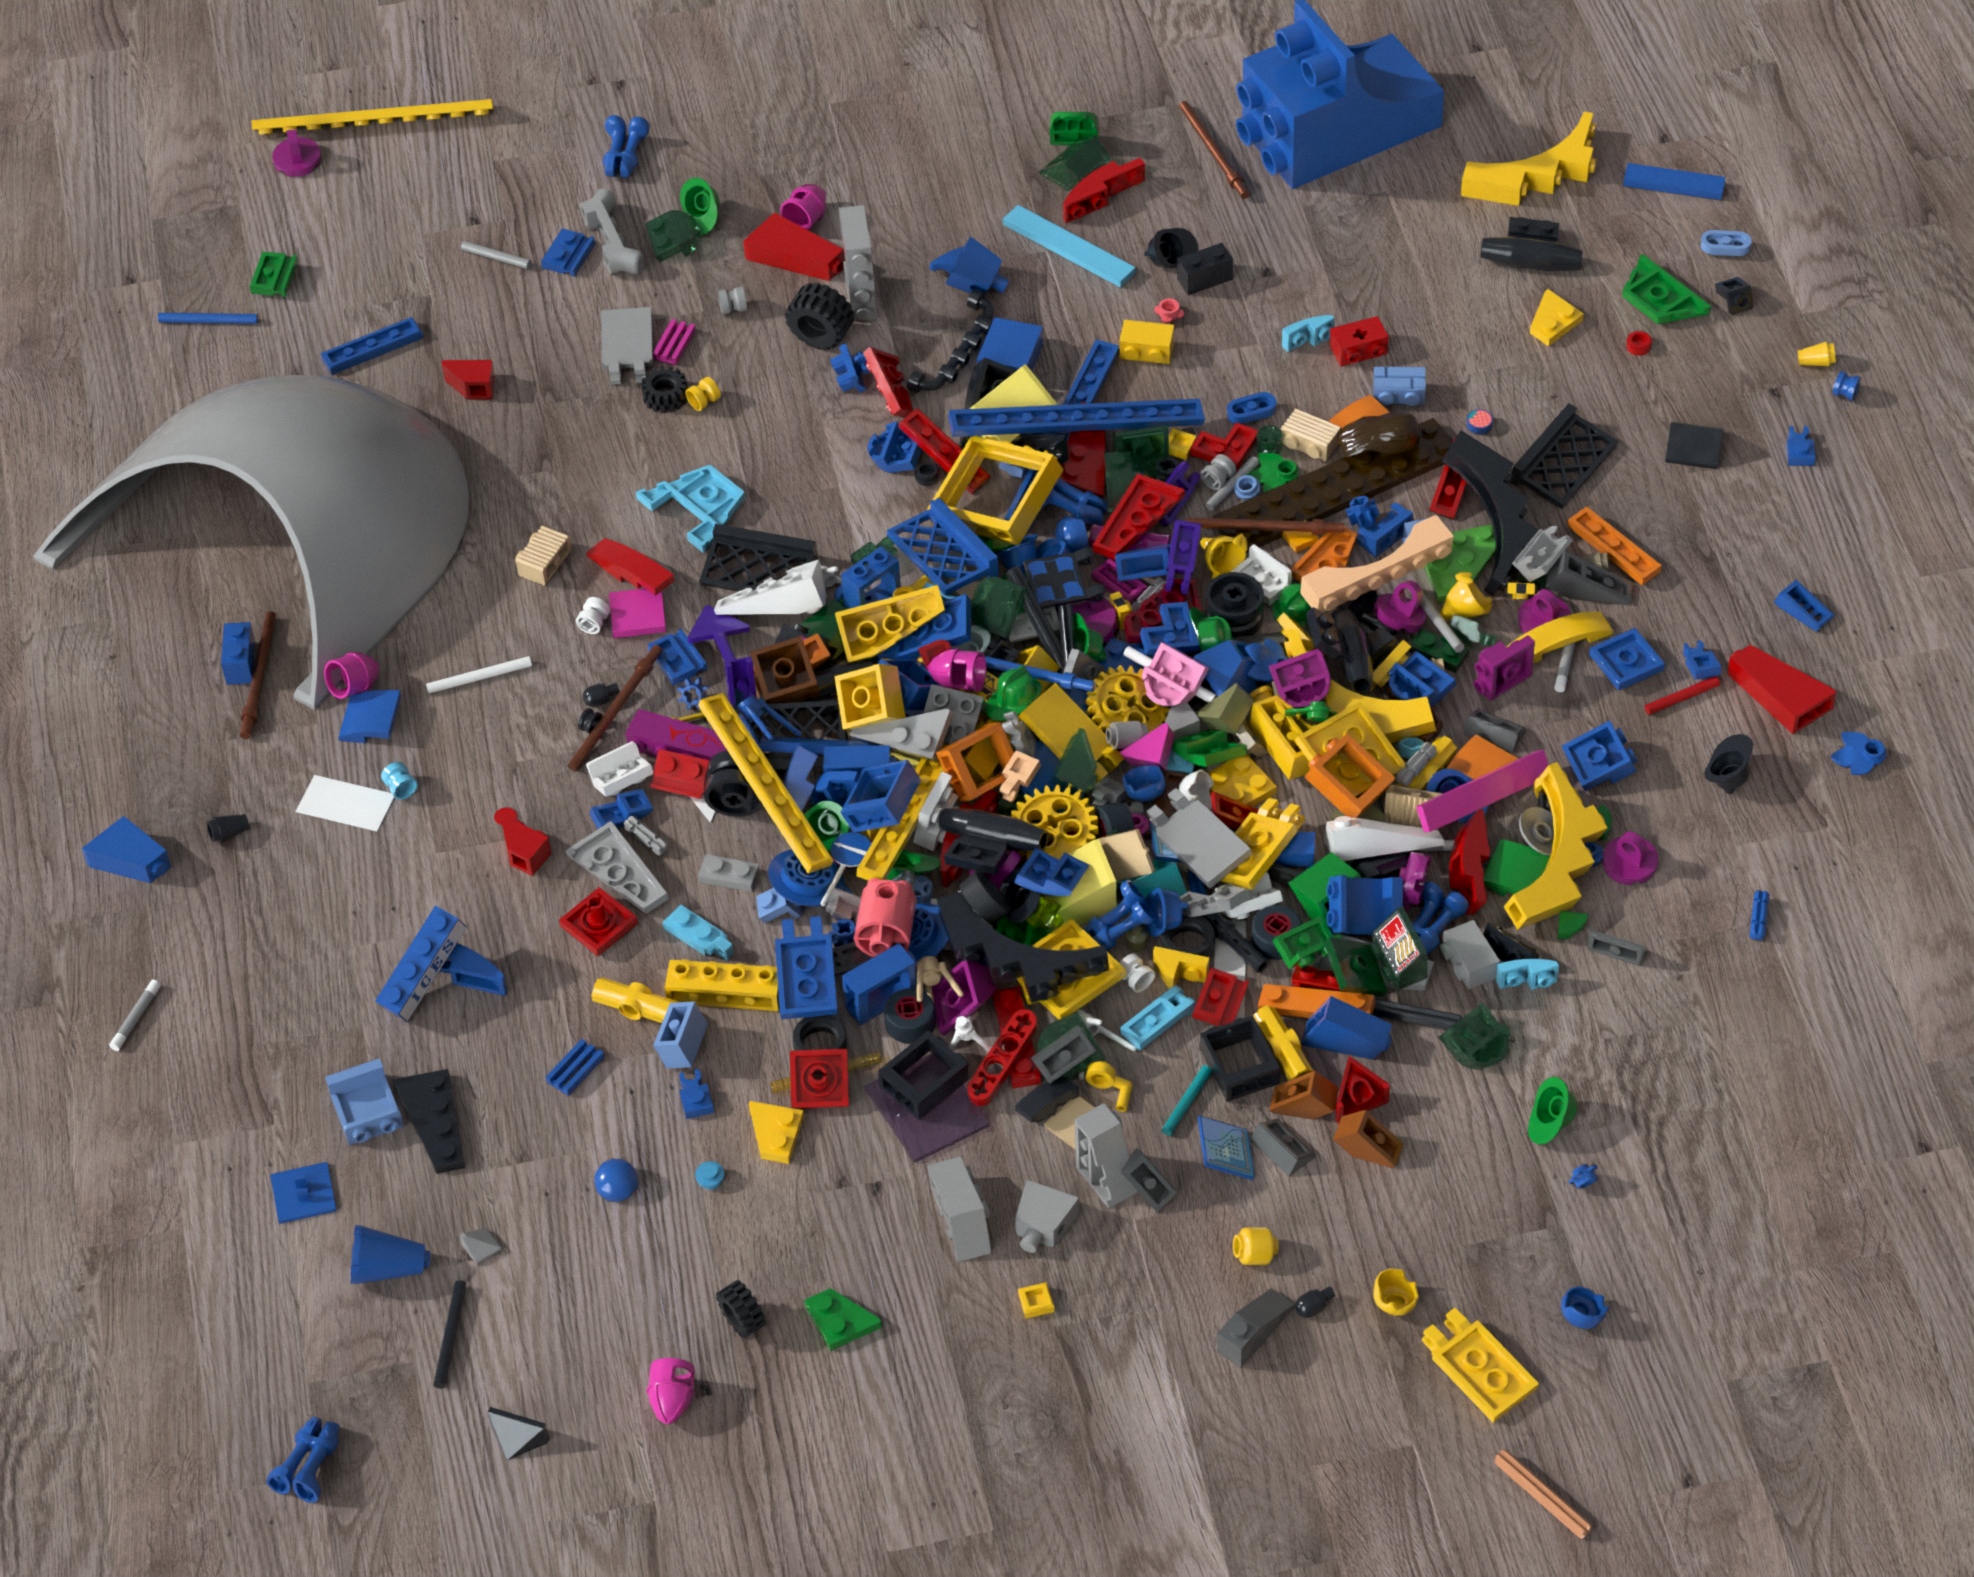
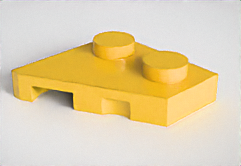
[1530,289,1584,346]
[749,1101,804,1164]

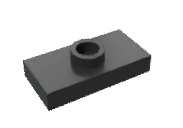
[1063,648,1106,681]

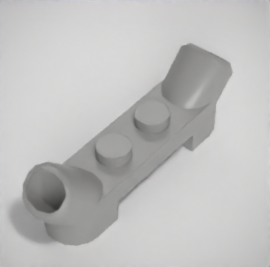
[580,189,645,275]

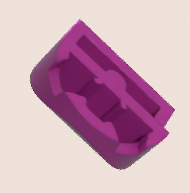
[1056,597,1119,643]
[1269,649,1331,708]
[1399,852,1431,919]

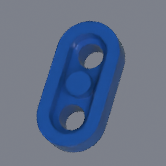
[1227,392,1277,424]

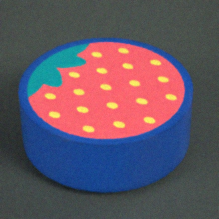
[1467,409,1493,434]

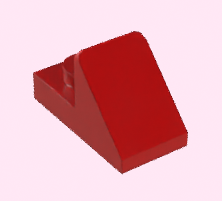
[1211,791,1258,830]

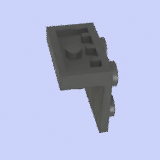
[923,684,987,749]

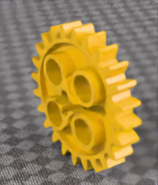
[1085,665,1170,733]
[1011,785,1099,861]

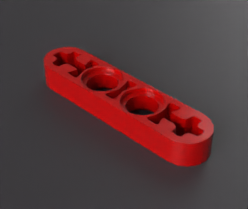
[967,1009,1038,1106]

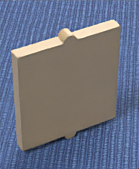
[1099,829,1155,881]
[1044,1096,1095,1150]

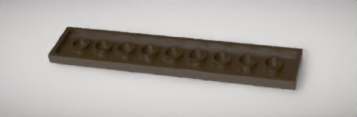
[1212,418,1453,553]

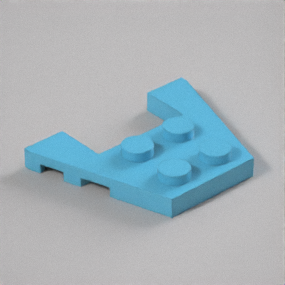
[636,465,745,553]

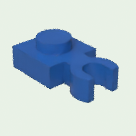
[1786,426,1815,466]
[1683,640,1721,680]
[679,1069,714,1119]

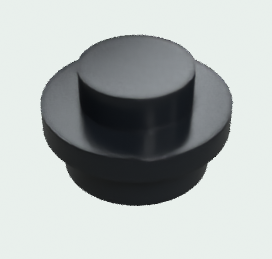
[915,462,941,486]

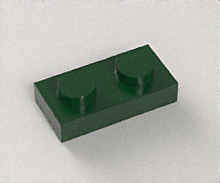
[1408,628,1469,673]

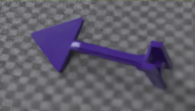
[687,605,757,710]

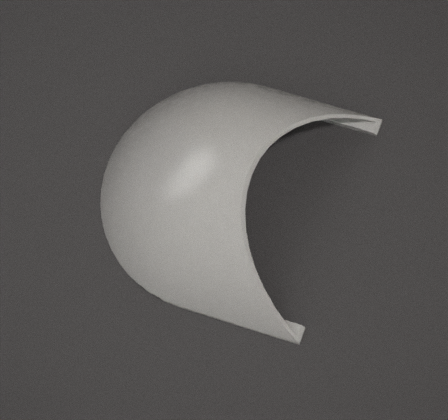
[33,375,469,710]

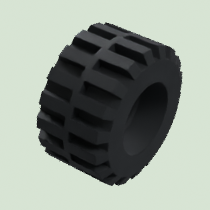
[785,283,854,350]

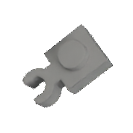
[1002,711,1037,757]

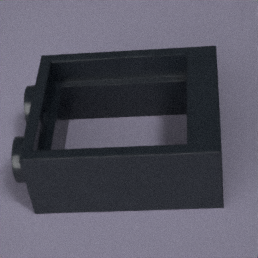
[1200,1015,1280,1102]
[878,1030,969,1120]

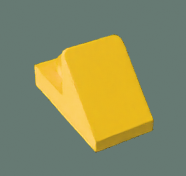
[1153,946,1209,989]

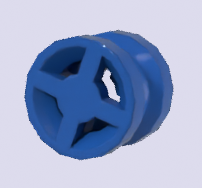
[1833,371,1861,401]

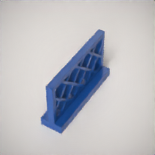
[887,498,999,596]

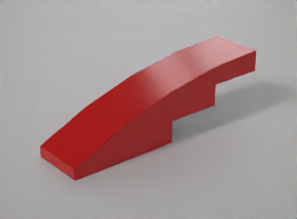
[586,538,674,596]

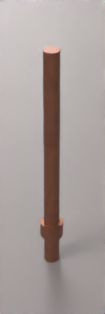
[1179,101,1250,199]
[1186,517,1344,535]
[240,611,276,739]
[567,644,663,771]

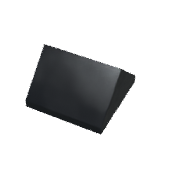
[1665,421,1724,469]

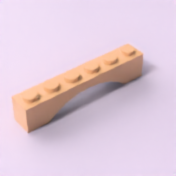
[1300,515,1454,612]

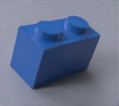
[221,622,256,685]

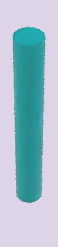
[1161,1065,1212,1136]

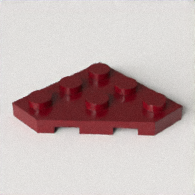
[1124,579,1202,643]

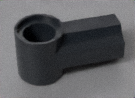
[1350,852,1408,879]

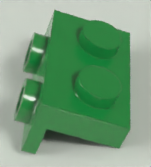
[1272,916,1343,970]

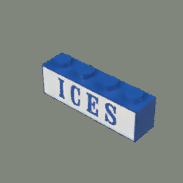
[375,905,467,1022]

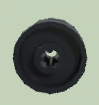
[1205,572,1264,637]
[704,750,763,817]

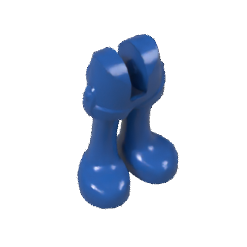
[602,115,650,178]
[1040,478,1109,525]
[1083,879,1156,951]
[1406,882,1469,958]
[266,1416,340,1503]

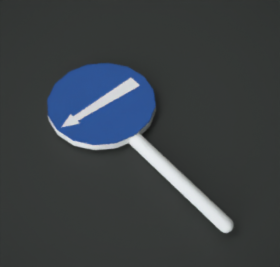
[820,832,871,906]

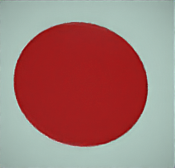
[494,807,517,826]

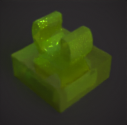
[1026,897,1064,929]

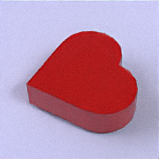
[918,639,952,671]

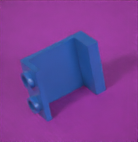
[1326,875,1403,935]

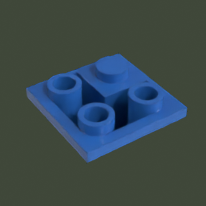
[1193,640,1257,696]

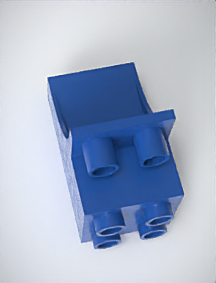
[1236,0,1444,189]

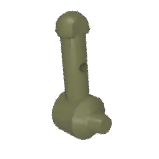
[1127,912,1148,952]

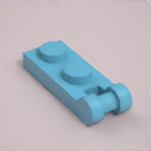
[1120,985,1197,1050]

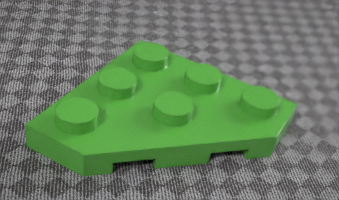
[1424,524,1495,604]

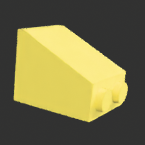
[970,364,1057,442]
[1041,839,1117,931]

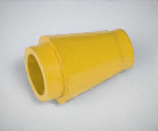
[1797,341,1836,367]

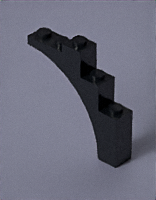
[1442,430,1539,595]
[937,892,1109,1003]

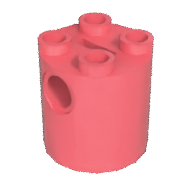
[854,878,917,957]

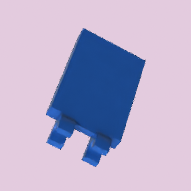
[877,594,971,659]
[775,916,838,1020]

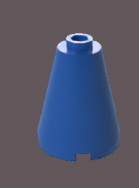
[350,1225,430,1284]

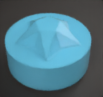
[1398,737,1425,759]

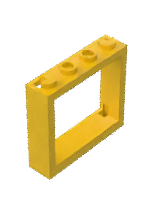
[927,436,1064,545]

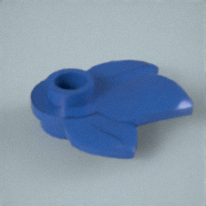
[1244,638,1289,682]
[1831,732,1887,775]

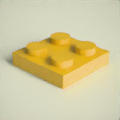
[1208,755,1277,807]

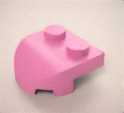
[1142,642,1209,706]

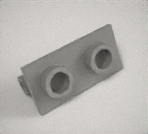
[825,888,861,924]

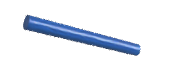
[158,312,258,324]

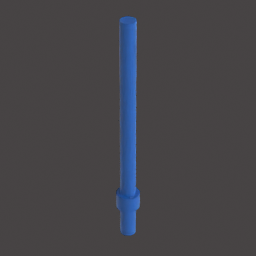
[952,648,1096,692]

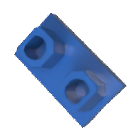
[830,343,869,393]

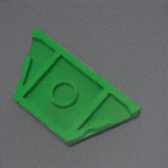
[1622,254,1711,324]

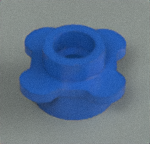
[1568,1164,1598,1189]

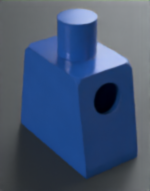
[945,236,1009,293]

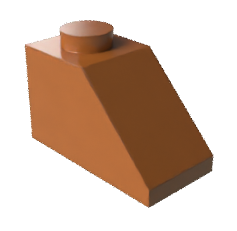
[1269,1070,1339,1120]
[1333,1110,1404,1168]

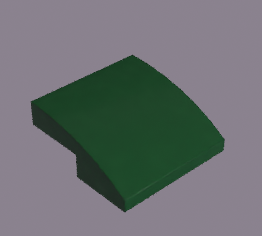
[801,599,847,665]

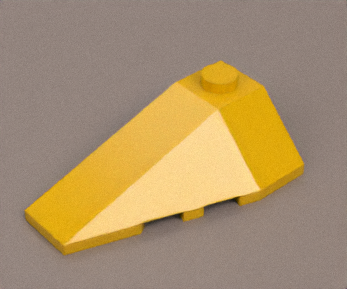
[835,585,945,663]

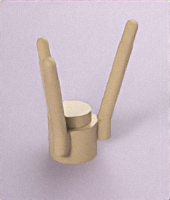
[916,956,964,1003]

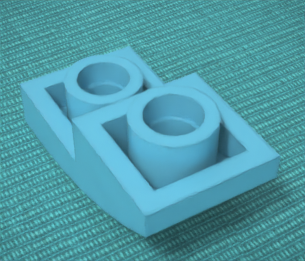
[1282,315,1334,352]
[1496,959,1559,990]

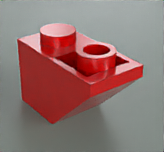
[441,360,495,400]
[501,815,552,876]

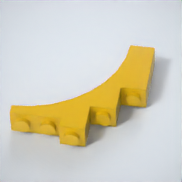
[1461,111,1597,206]
[1284,629,1436,743]
[1504,762,1607,930]

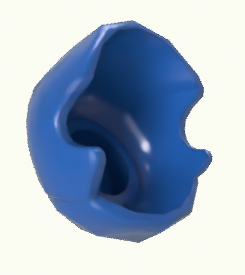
[1055,515,1088,553]
[1122,765,1166,802]
[594,1158,638,1202]
[1561,1286,1609,1329]

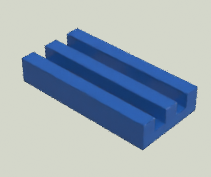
[546,1039,605,1096]

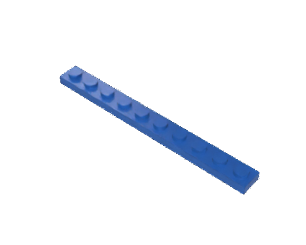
[1005,339,1119,531]
[948,399,1205,437]

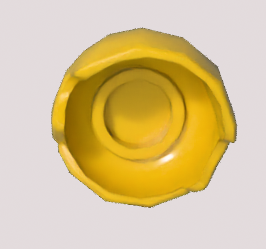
[1373,1268,1419,1316]

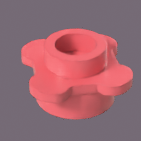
[1155,299,1184,323]

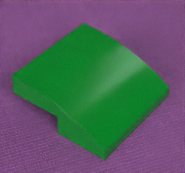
[1171,729,1247,767]
[1483,839,1550,897]

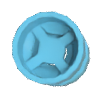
[381,762,418,800]

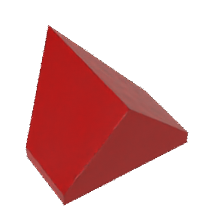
[1335,1056,1390,1124]

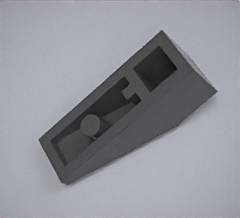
[1546,551,1633,605]
[1217,1288,1295,1368]

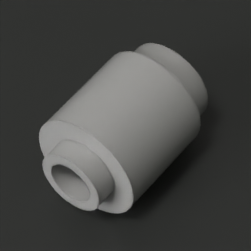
[1106,721,1148,749]

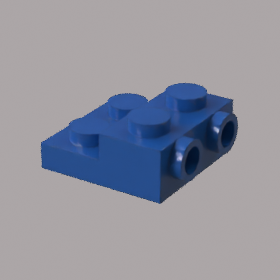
[1562,720,1638,791]

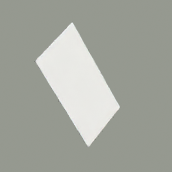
[295,775,394,831]

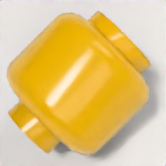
[1233,1227,1279,1265]

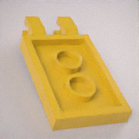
[1018,683,1124,786]
[1220,798,1305,890]
[1422,1308,1539,1423]

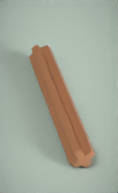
[1494,1449,1592,1539]

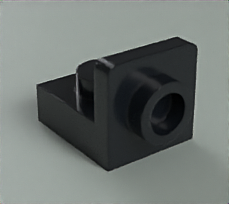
[1715,277,1753,315]

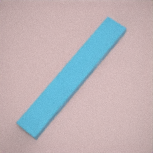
[1003,205,1136,288]

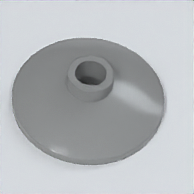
[1519,807,1554,856]

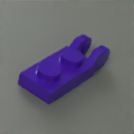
[1158,460,1200,527]
[1165,519,1201,595]

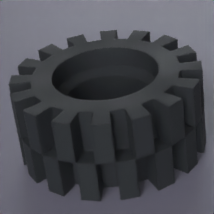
[641,366,688,413]
[716,1280,766,1338]

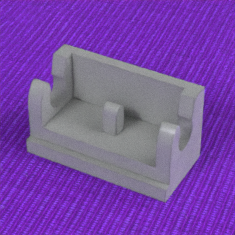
[1512,526,1573,582]
[1002,607,1060,648]

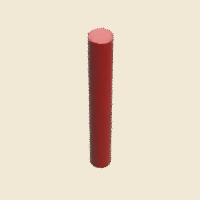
[1644,676,1720,715]

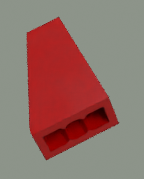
[743,212,844,281]
[1728,645,1836,734]

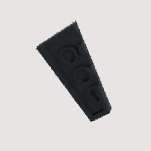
[392,1069,465,1174]

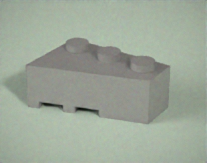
[927,1156,991,1262]

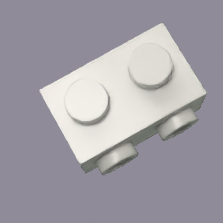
[1231,544,1292,606]
[586,741,653,797]
[1215,872,1283,920]

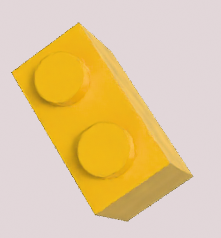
[1119,320,1174,364]

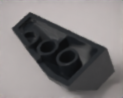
[959,357,1017,449]

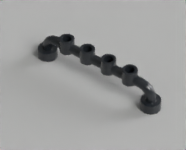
[907,288,994,393]

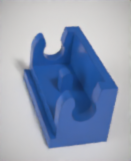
[1356,503,1413,558]

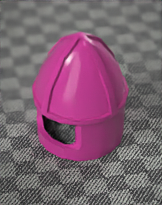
[780,184,827,230]
[927,649,987,692]
[324,652,380,698]
[646,1358,695,1425]

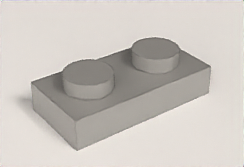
[698,854,760,892]

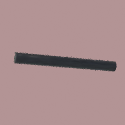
[433,1280,467,1389]

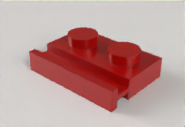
[650,749,709,800]
[1192,967,1249,1027]

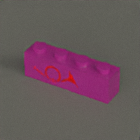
[625,709,727,760]

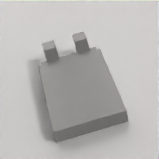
[601,307,653,385]
[1147,788,1252,888]

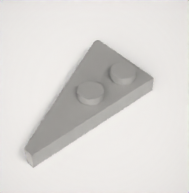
[850,709,954,762]

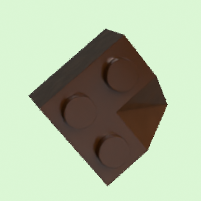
[750,636,820,704]

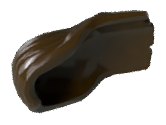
[1338,411,1421,458]

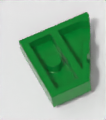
[804,1288,882,1351]

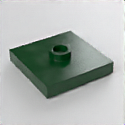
[1324,937,1388,997]

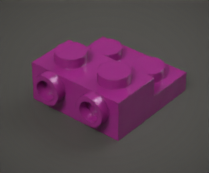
[1473,635,1535,701]

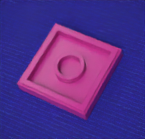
[609,588,666,638]

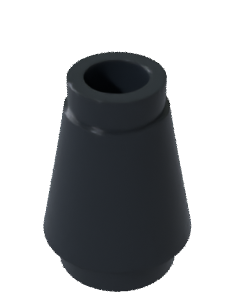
[206,814,249,843]

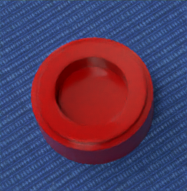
[1626,331,1652,356]

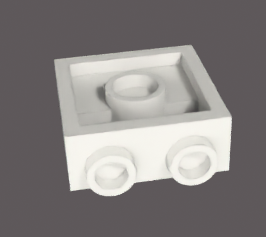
[913,772,959,851]

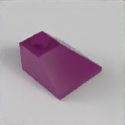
[932,960,996,1036]

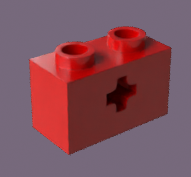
[1330,316,1389,367]

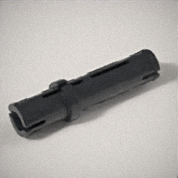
[1200,912,1270,973]

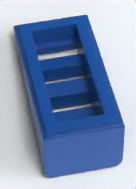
[1774,579,1835,632]

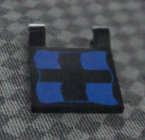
[1023,547,1106,608]

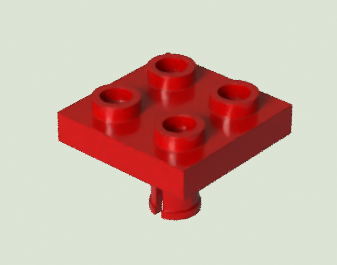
[559,887,638,957]
[790,1049,849,1109]

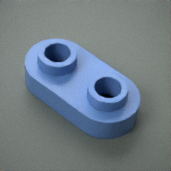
[1700,230,1752,256]

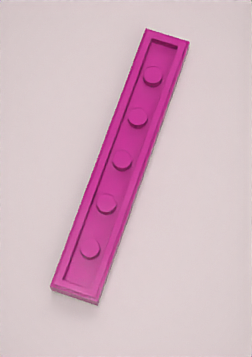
[1416,750,1549,832]

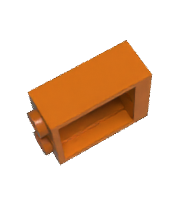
[936,722,1015,802]
[1305,733,1395,818]

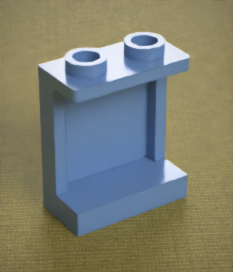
[325,1058,404,1145]

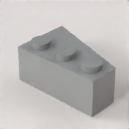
[1075,1103,1138,1209]

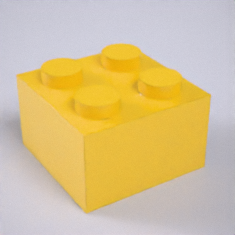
[835,664,906,730]

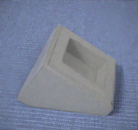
[459,1228,502,1265]

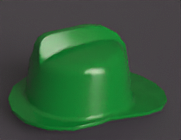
[680,177,720,235]
[1272,583,1312,626]
[1190,607,1233,652]
[1074,612,1106,662]
[985,665,1042,722]
[803,801,849,851]
[886,849,941,882]
[1528,1077,1578,1145]

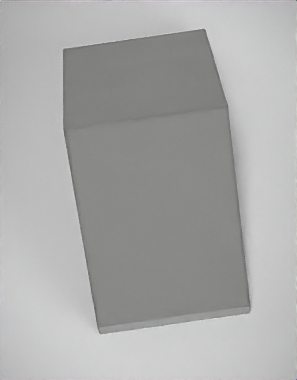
[1165,702,1200,739]

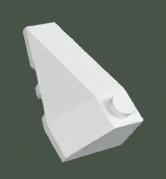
[714,559,827,615]
[1324,816,1445,861]

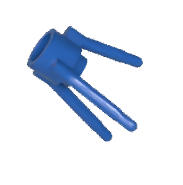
[736,694,802,755]

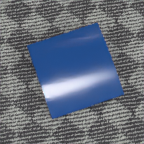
[338,690,401,743]
[1014,848,1089,896]

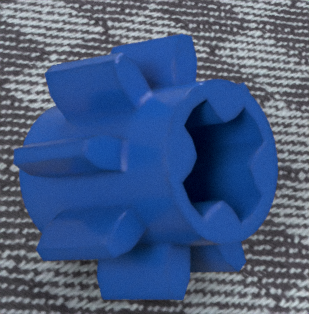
[1346,496,1380,528]
[677,677,710,710]
[828,919,856,947]

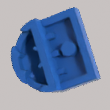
[867,421,922,473]
[1389,651,1456,707]
[810,770,860,807]

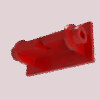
[1291,966,1345,992]

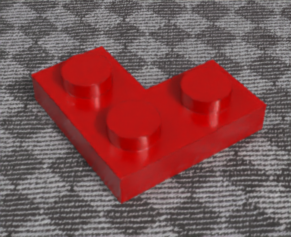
[1190,422,1259,472]

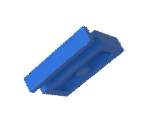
[541,228,595,277]
[647,629,707,686]

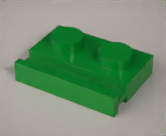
[249,251,298,297]

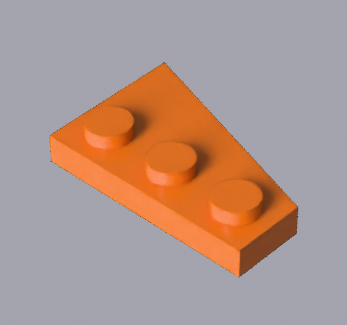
[1290,526,1357,583]

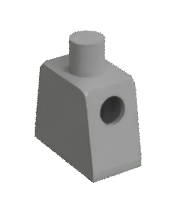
[1015,1180,1079,1253]

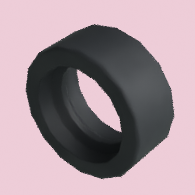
[960,871,1011,925]
[1162,915,1215,959]
[793,1015,847,1051]

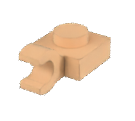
[999,751,1041,803]

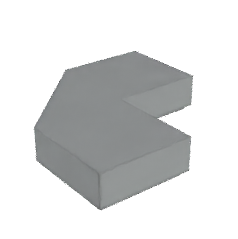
[1180,885,1250,917]

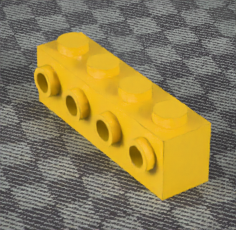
[665,959,780,1011]

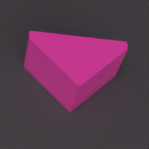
[1120,722,1175,771]

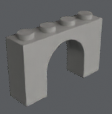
[839,205,877,321]

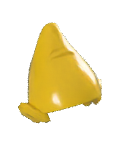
[1200,534,1247,580]
[1439,572,1492,621]

